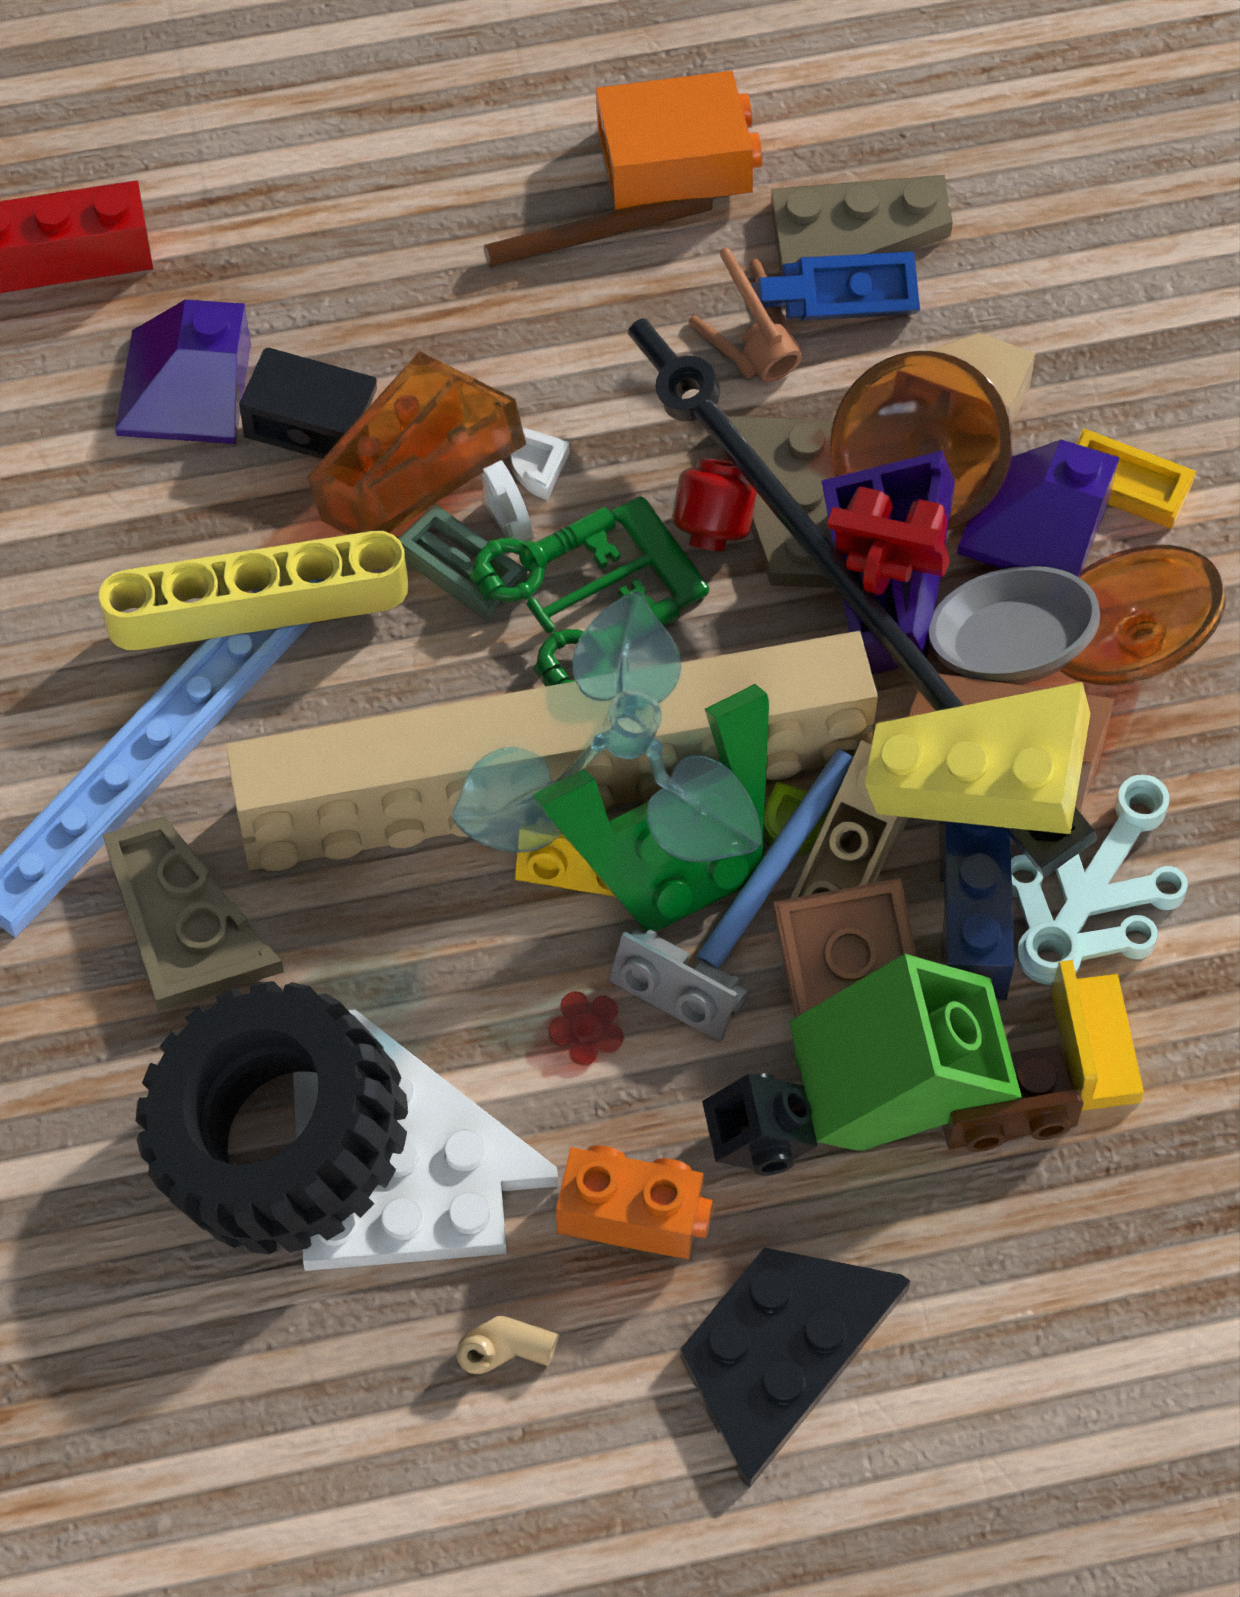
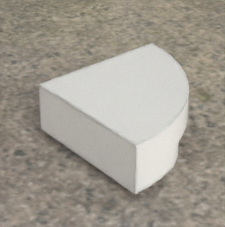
[509,424,569,501]
[482,460,533,541]

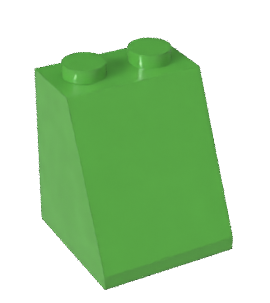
[789,954,1022,1152]

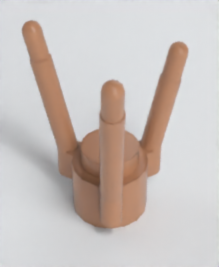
[689,248,802,382]

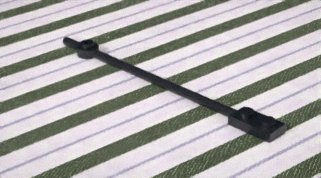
[628,318,1097,878]

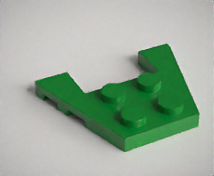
[532,684,769,932]

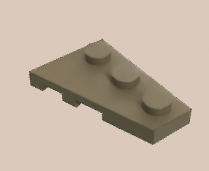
[770,175,953,276]
[727,416,837,588]

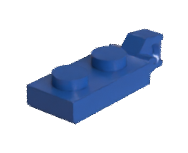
[751,251,920,321]

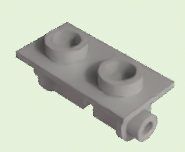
[608,929,749,1042]

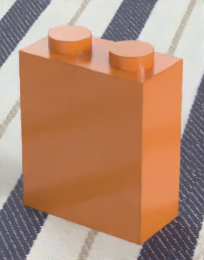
[596,70,762,210]

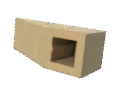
[790,740,909,899]

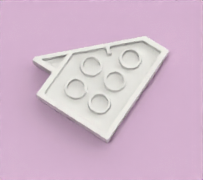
[293,1010,558,1271]

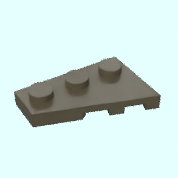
[103,816,284,1011]

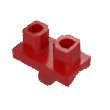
[827,487,950,595]

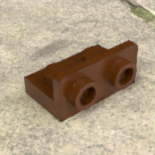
[942,1044,1084,1152]

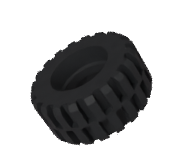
[135,981,408,1254]

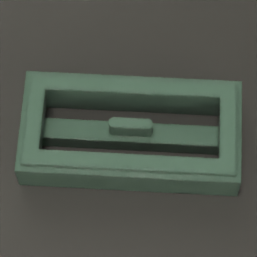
[398,503,527,622]

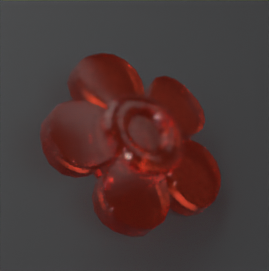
[548,991,624,1065]

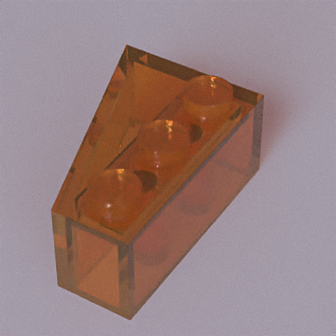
[307,351,526,535]

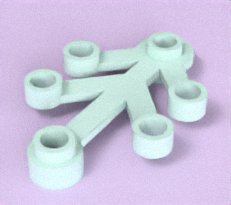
[1011,775,1188,985]

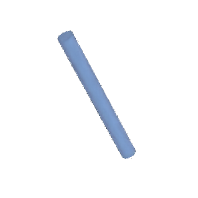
[696,749,853,969]

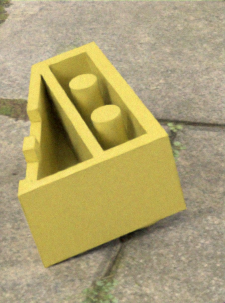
[865,682,1091,834]

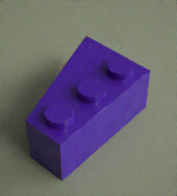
[821,451,955,674]

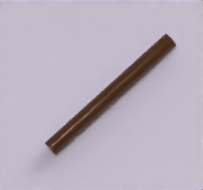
[484,198,712,268]

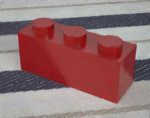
[0,180,153,293]

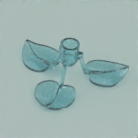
[452,591,761,862]

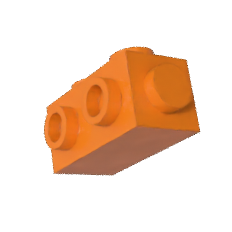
[556,1145,714,1260]

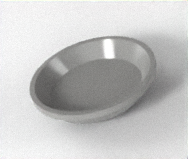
[929,566,1100,685]

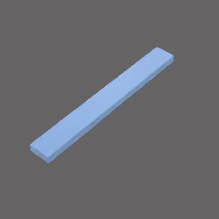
[0,579,325,938]

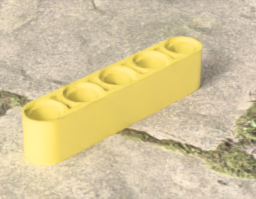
[99,531,408,650]

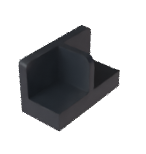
[239,348,377,469]

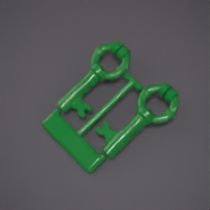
[469,496,710,687]

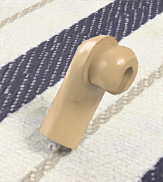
[456,1316,559,1374]

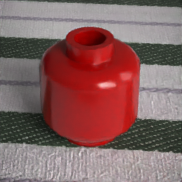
[672,458,757,551]

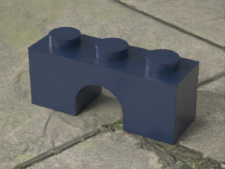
[939,821,1014,1000]

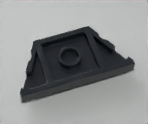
[680,1247,910,1487]

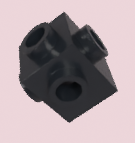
[702,1073,818,1176]

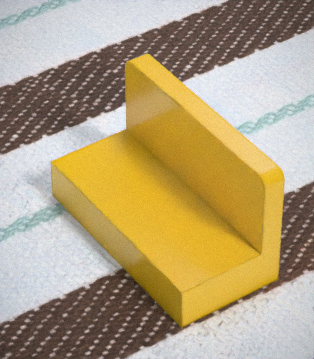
[1051,960,1144,1111]

